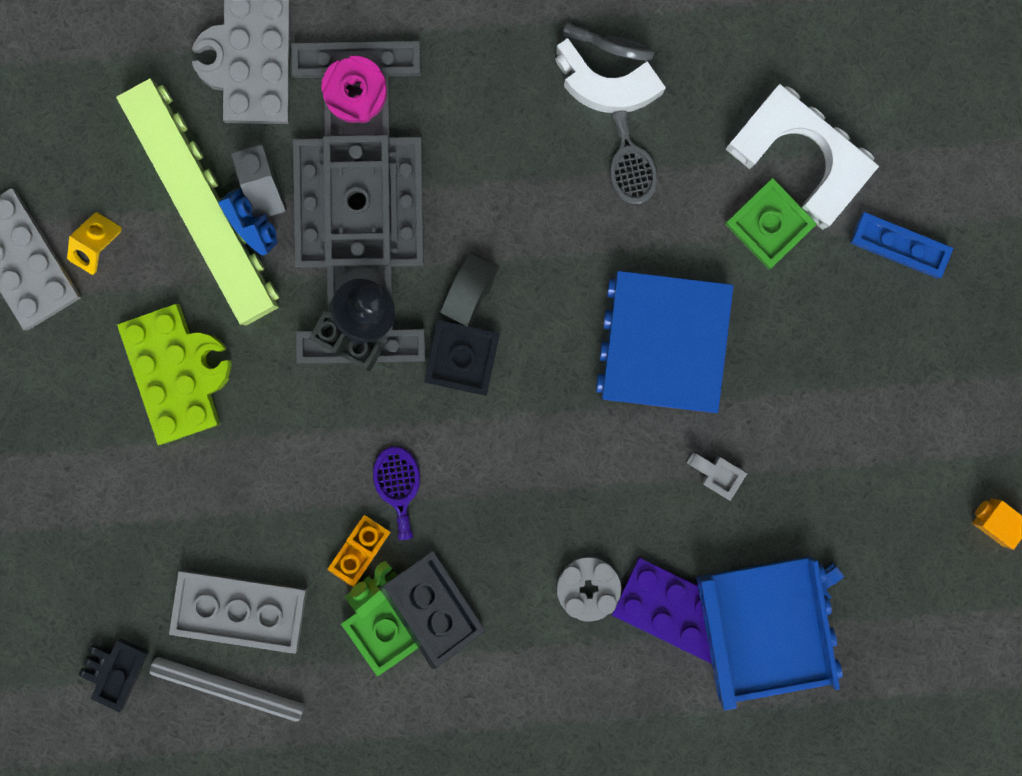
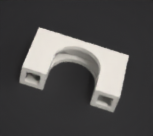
[726,84,879,230]

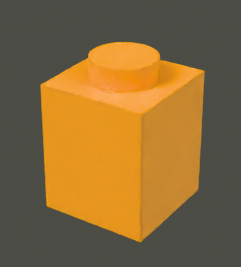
[972,498,1022,550]

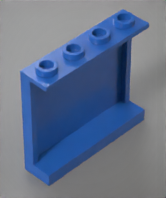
[596,271,734,413]
[696,556,843,711]

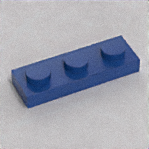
[850,212,954,279]

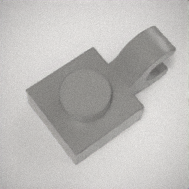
[686,452,747,501]

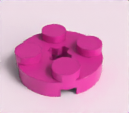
[321,56,387,123]

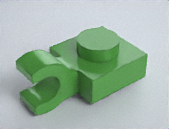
[345,561,397,619]

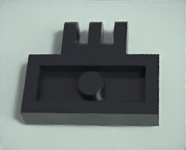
[79,638,150,712]

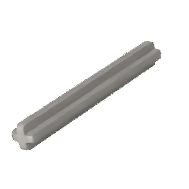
[150,657,304,722]

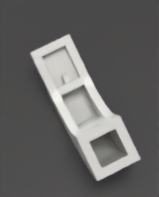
[555,38,666,113]

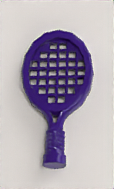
[373,446,420,540]

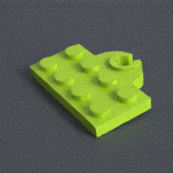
[117,304,232,445]

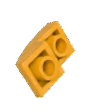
[327,515,391,587]

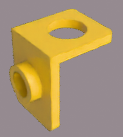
[67,213,122,275]

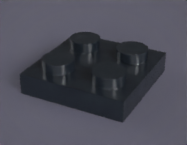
[424,320,500,396]

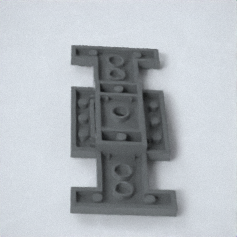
[291,41,426,364]

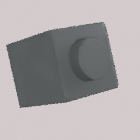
[231,145,287,218]

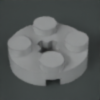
[557,556,621,621]

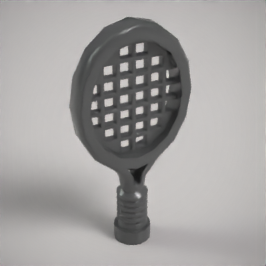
[563,23,655,61]
[609,111,658,205]

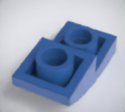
[218,188,278,255]

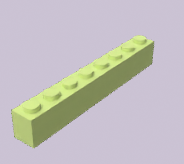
[116,79,280,326]

